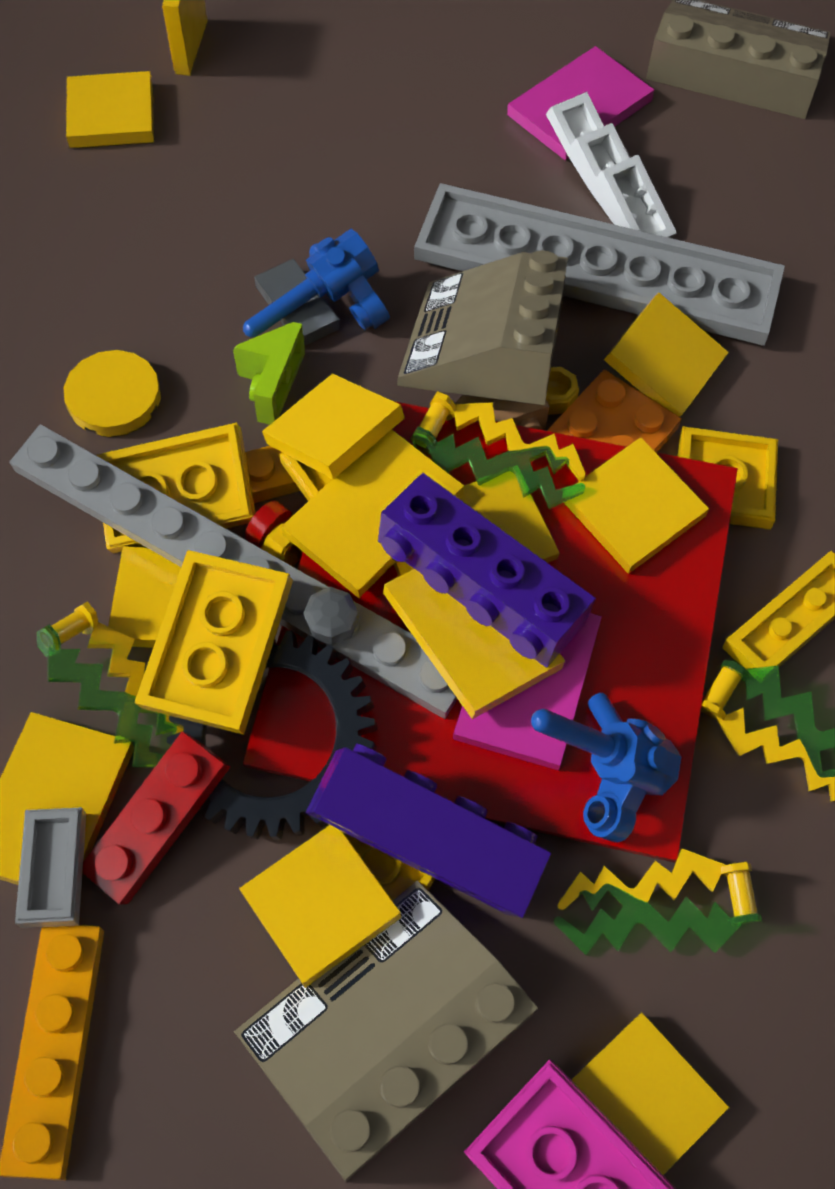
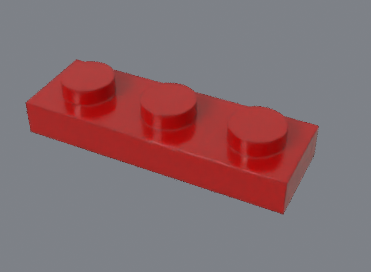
[83,731,231,905]

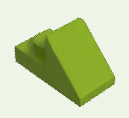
[233,322,305,425]

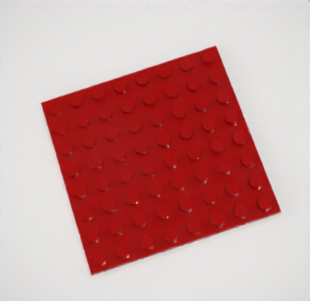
[243,401,738,863]

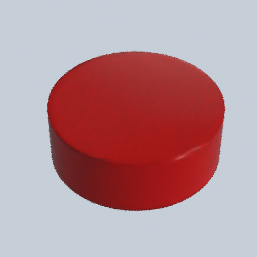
[245,500,292,548]

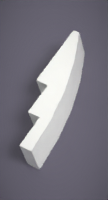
[546,92,677,238]

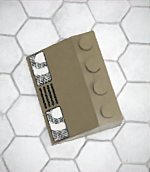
[646,0,831,119]
[397,250,568,405]
[234,881,538,1182]

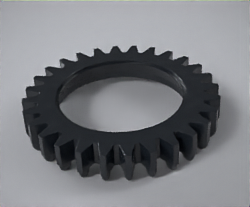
[167,630,378,840]

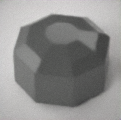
[303,587,359,645]

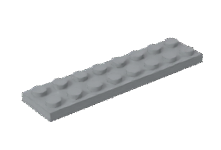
[414,183,785,346]

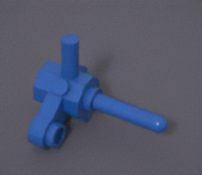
[243,229,390,338]
[531,693,681,842]

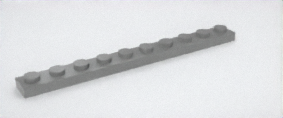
[9,424,457,719]

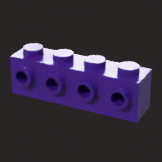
[378,473,596,668]
[305,744,551,918]

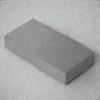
[15,807,87,928]

